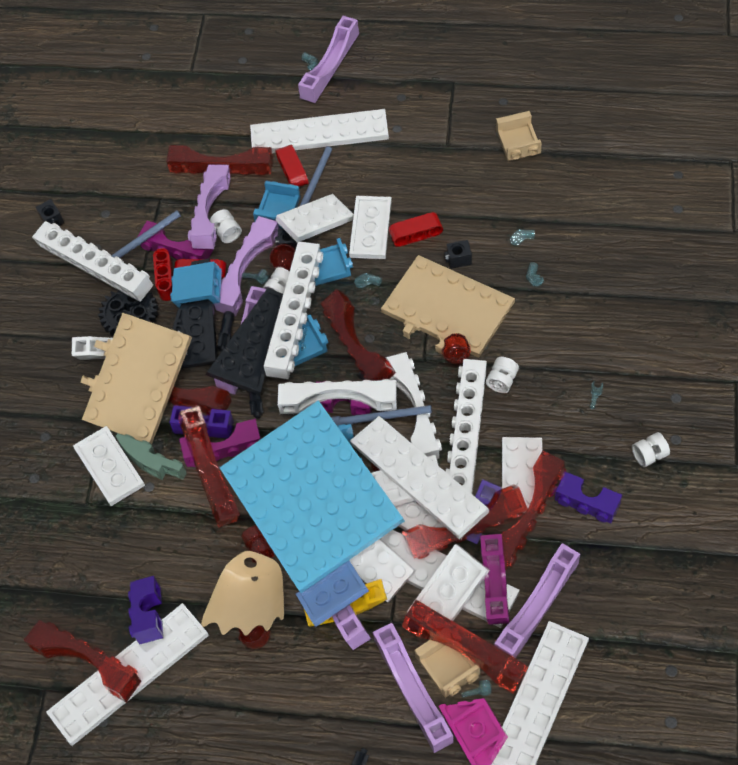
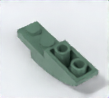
[116,433,187,480]

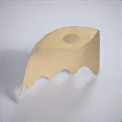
[201,551,284,635]

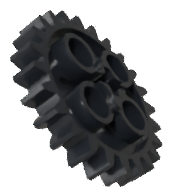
[98,289,159,336]

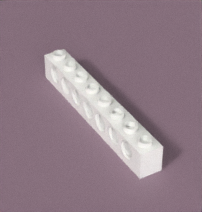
[32,221,153,302]
[264,242,323,379]
[446,359,487,494]

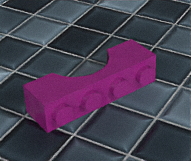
[137,221,213,260]
[179,419,261,467]
[480,534,510,625]

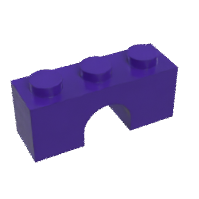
[170,405,234,439]
[555,472,622,523]
[128,576,163,645]

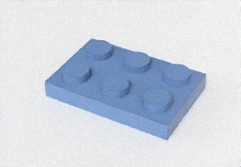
[296,560,369,627]

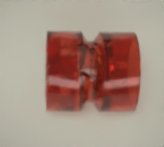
[241,525,275,563]

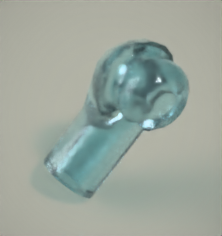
[301,52,319,70]
[510,230,535,245]
[526,262,544,287]
[354,273,382,288]

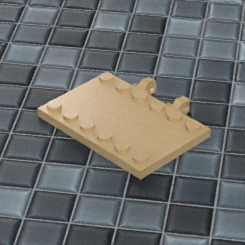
[381,255,515,358]
[80,313,192,444]

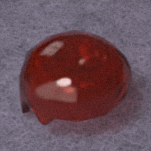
[270,244,296,271]
[442,333,471,364]
[238,625,270,649]

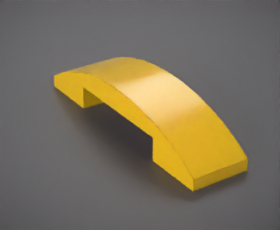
[304,579,387,627]

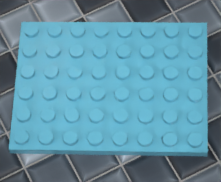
[220,400,405,593]

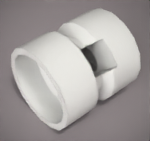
[210,209,242,243]
[263,267,289,294]
[486,357,519,393]
[632,432,670,467]

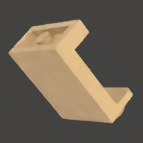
[496,111,542,161]
[415,627,480,698]

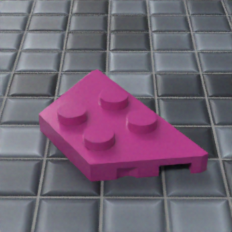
[438,698,508,765]

